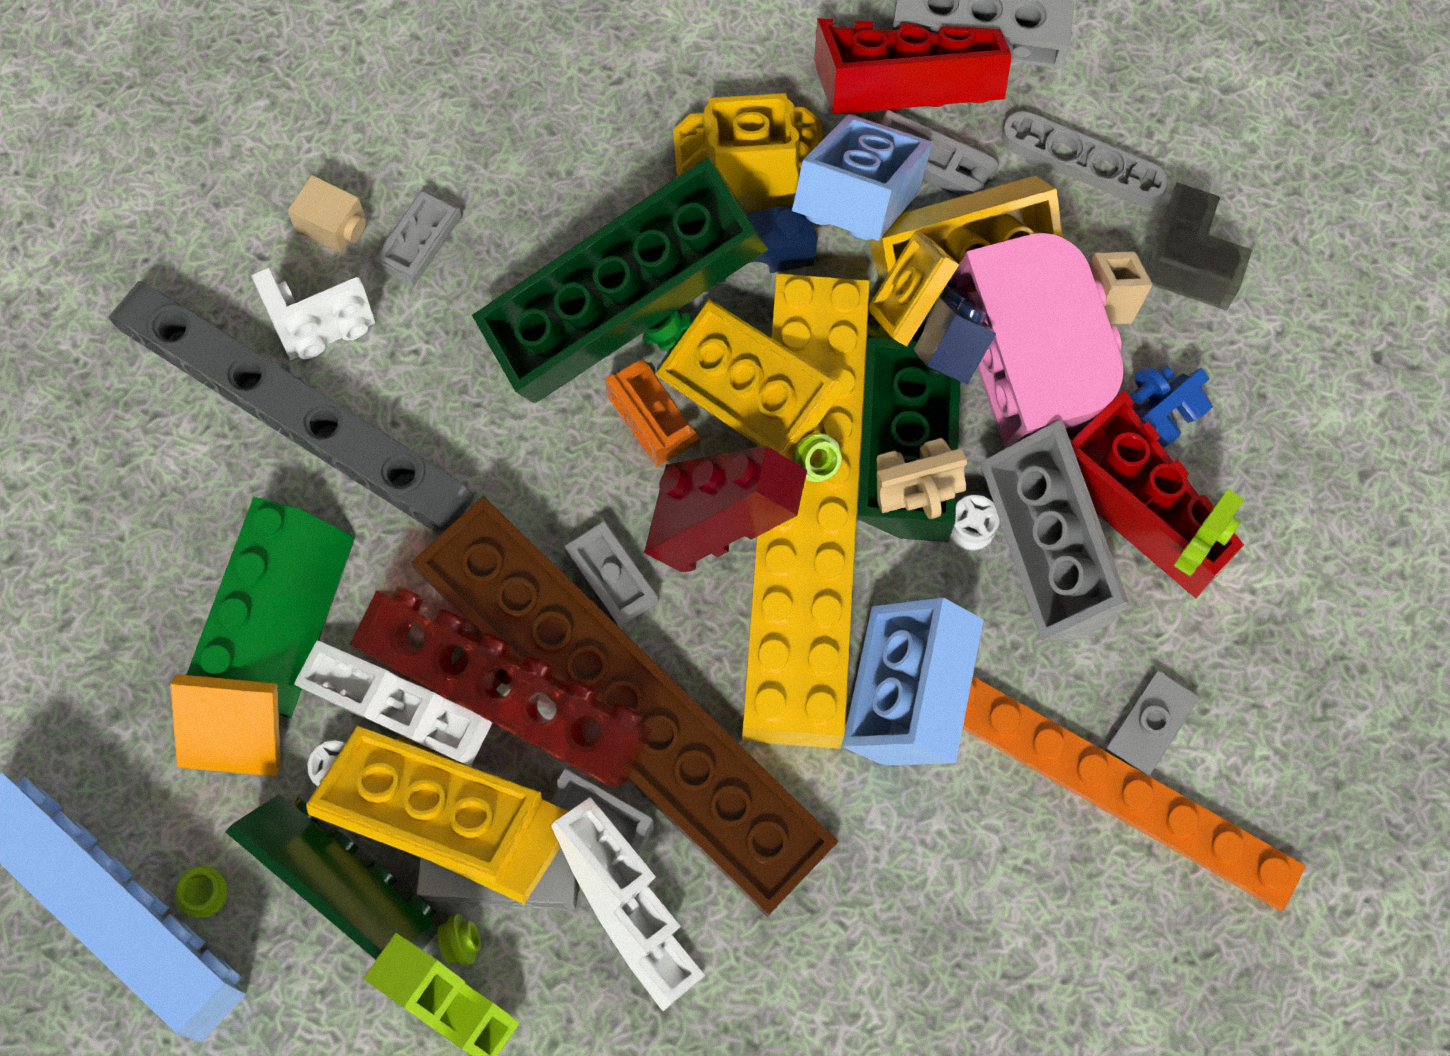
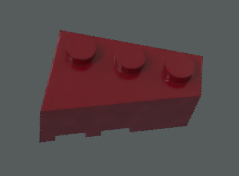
[644,446,807,572]

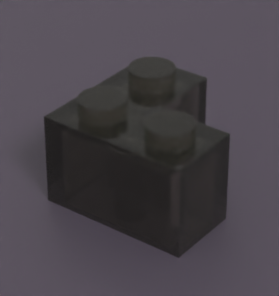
[1144,182,1253,311]

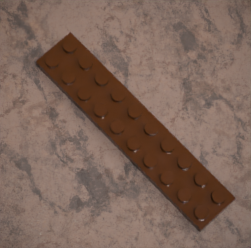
[411,496,839,917]

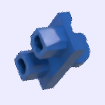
[1131,366,1213,447]

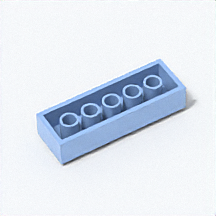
[0,772,246,1043]

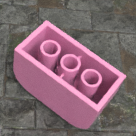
[951,233,1123,449]

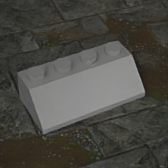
[980,420,1129,642]

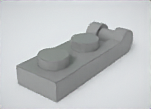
[880,110,999,197]

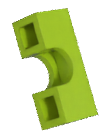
[363,933,520,1056]

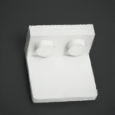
[251,268,375,361]

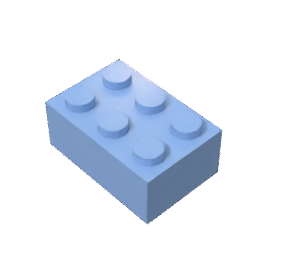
[792,114,932,241]
[842,598,984,765]

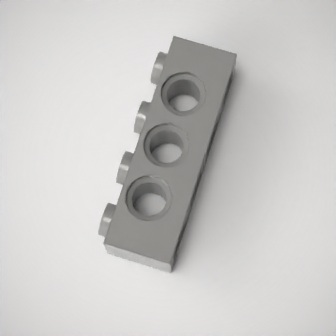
[892,0,1075,68]

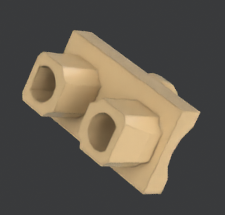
[877,438,967,519]

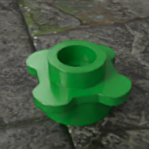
[642,311,693,351]

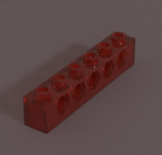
[349,586,653,788]

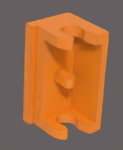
[605,359,700,467]

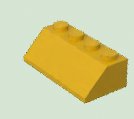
[869,175,1063,284]

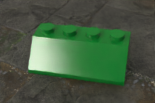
[186,496,355,719]

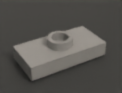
[372,189,462,287]
[1104,670,1200,776]

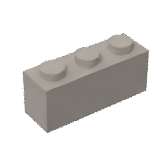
[417,848,578,910]

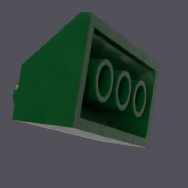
[857,337,960,542]
[225,794,438,960]

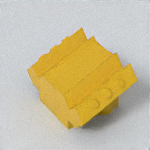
[673,93,823,213]

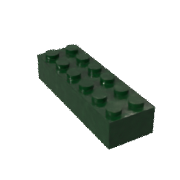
[472,157,769,404]

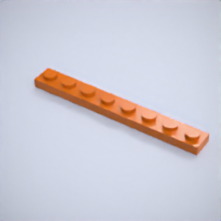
[963,676,1306,912]

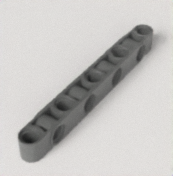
[108,281,474,535]

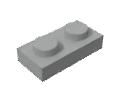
[564,521,658,628]

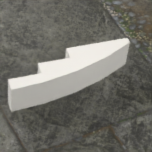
[294,640,493,767]
[551,797,705,1011]

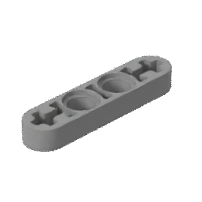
[1002,111,1168,206]

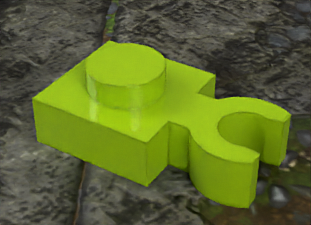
[1173,489,1245,577]

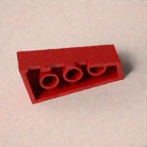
[814,18,1012,115]
[1071,390,1244,599]

